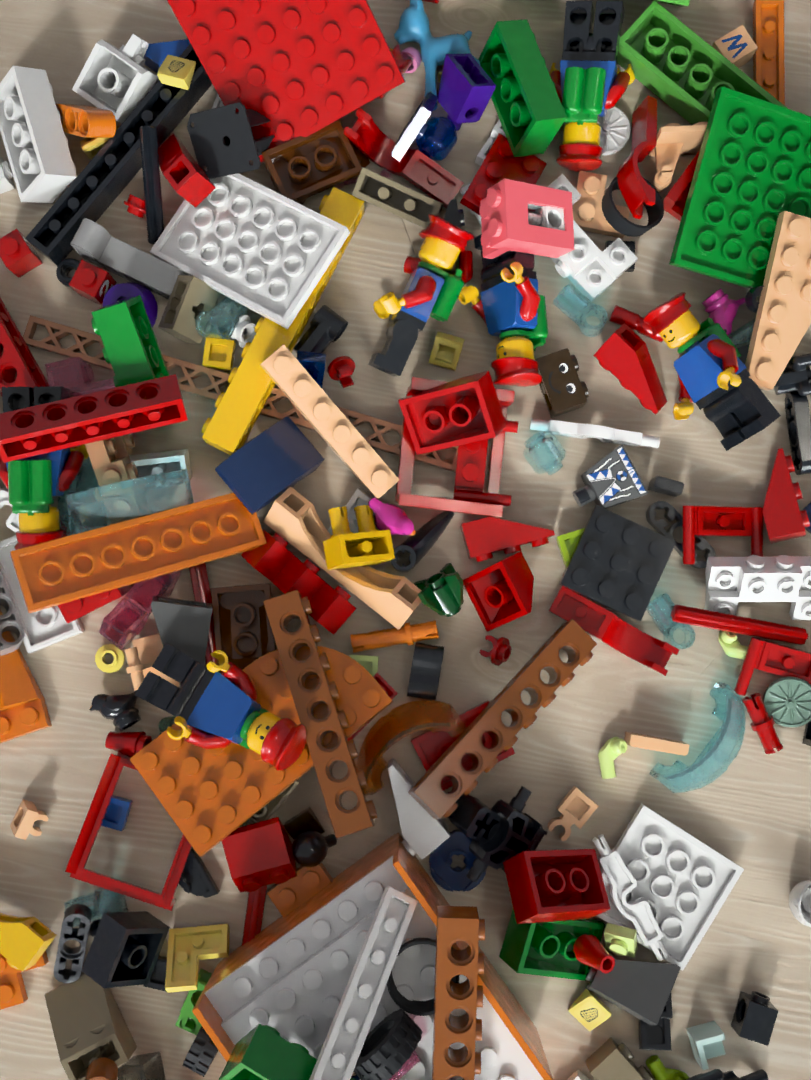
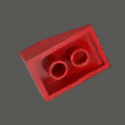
[398,371,506,455]

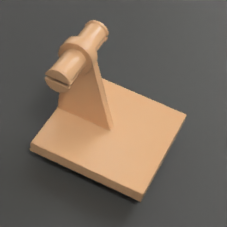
[649,122,708,193]
[124,633,180,691]

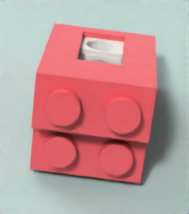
[479,179,574,259]

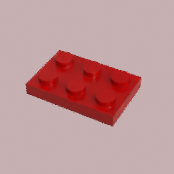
[460,133,547,215]
[411,700,515,791]

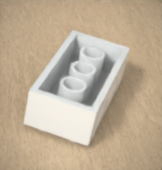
[0,65,77,204]

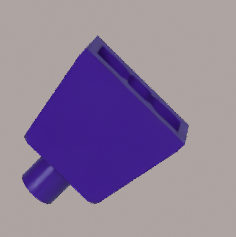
[437,53,496,131]

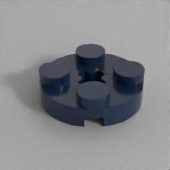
[429,829,486,892]

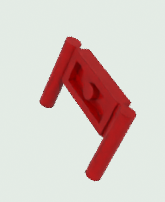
[453,420,518,506]
[683,506,763,564]
[734,637,811,696]

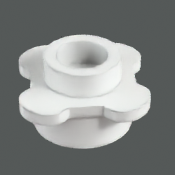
[229,314,256,348]

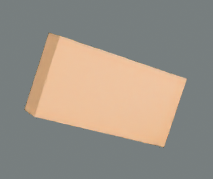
[624,731,690,756]

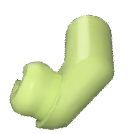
[718,630,749,660]
[598,737,627,779]

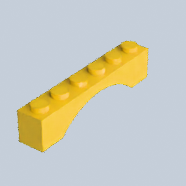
[0,913,57,972]

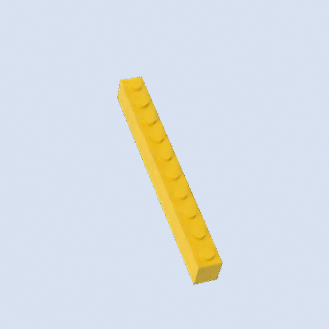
[201,187,365,455]

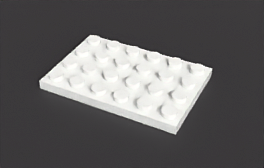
[150,167,350,329]

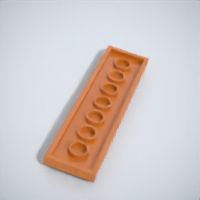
[10,493,266,613]

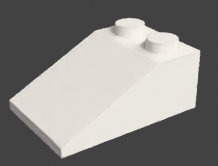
[388,758,450,860]

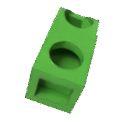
[175,968,212,1036]

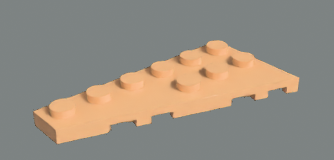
[745,211,811,390]

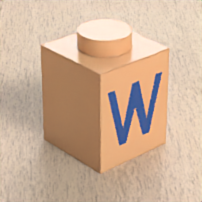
[712,25,758,68]

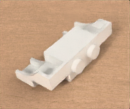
[545,174,638,303]
[704,555,811,620]

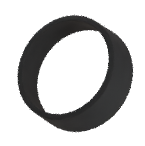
[602,177,664,237]
[387,938,459,1016]

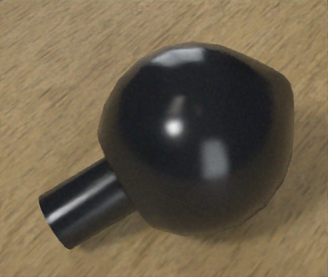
[292,830,337,867]

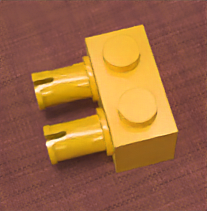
[323,505,395,570]

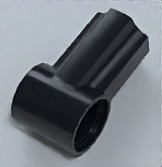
[293,305,348,365]

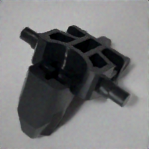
[447,786,548,883]

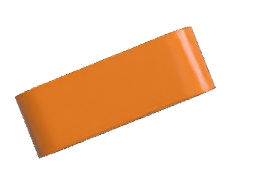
[56,104,116,138]

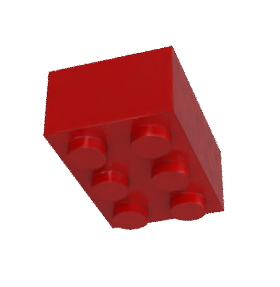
[503,849,611,924]

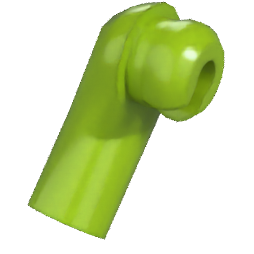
[645,1055,689,1080]

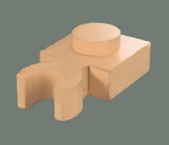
[547,786,599,841]

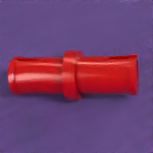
[742,693,783,754]

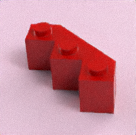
[241,529,357,635]

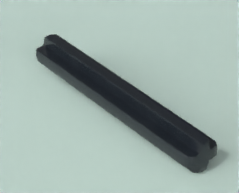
[139,126,164,244]

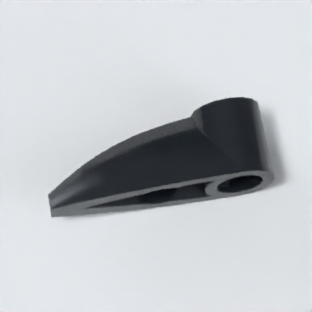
[391,511,454,572]

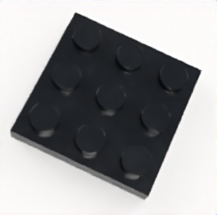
[559,505,676,621]

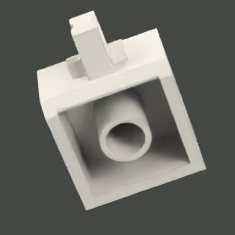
[72,34,159,123]

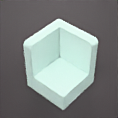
[686,1021,726,1071]

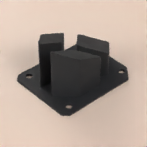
[187,102,275,179]

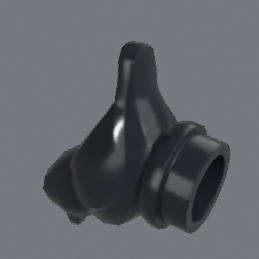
[89,690,141,731]

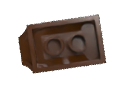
[262,120,370,205]
[211,583,276,673]

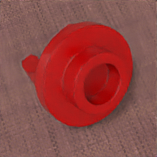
[327,356,355,388]
[479,635,512,666]

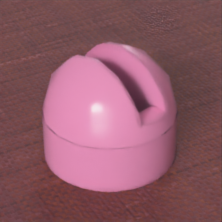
[401,47,422,73]

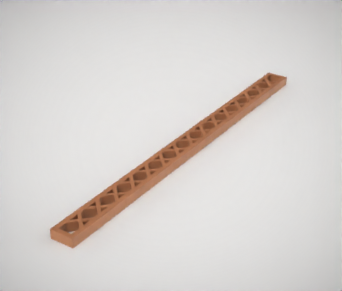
[23,315,458,473]

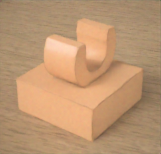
[10,799,49,840]

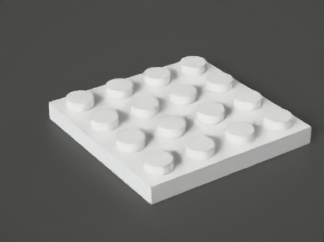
[596,803,744,971]

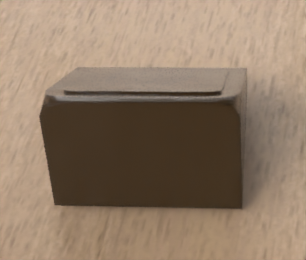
[283,806,325,839]

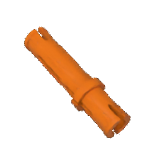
[350,620,439,653]

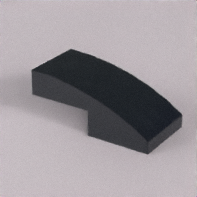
[639,993,672,1051]

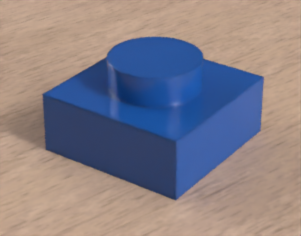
[101,795,133,831]

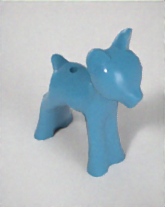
[394,0,481,111]

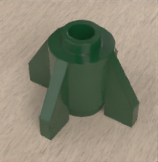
[414,563,464,617]

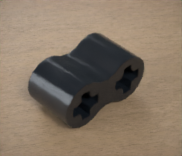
[407,642,444,701]

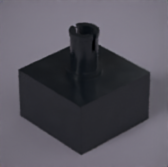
[81,911,170,988]

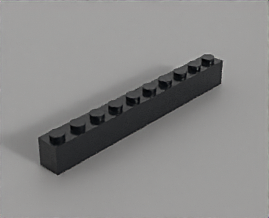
[25,43,212,266]

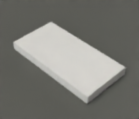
[0,535,85,653]

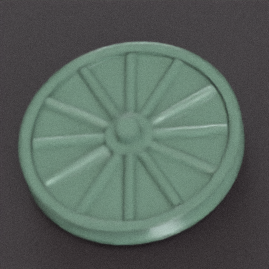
[763,677,811,727]

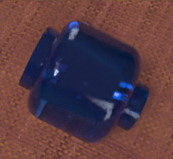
[416,117,458,161]

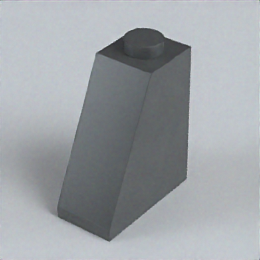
[151,596,212,665]
[585,960,681,1026]

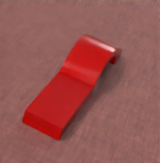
[617,96,658,220]
[343,108,464,209]
[549,586,680,676]

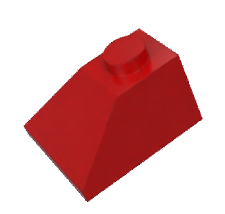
[463,551,534,632]

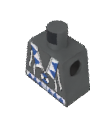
[573,445,648,509]

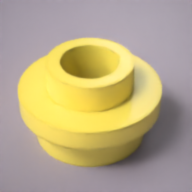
[95,644,125,673]

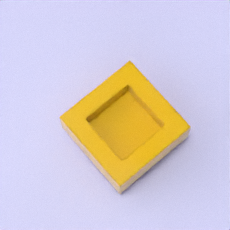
[202,337,236,371]

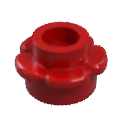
[124,194,146,218]

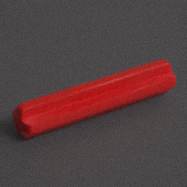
[241,885,267,946]

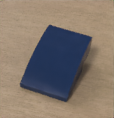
[215,416,324,515]

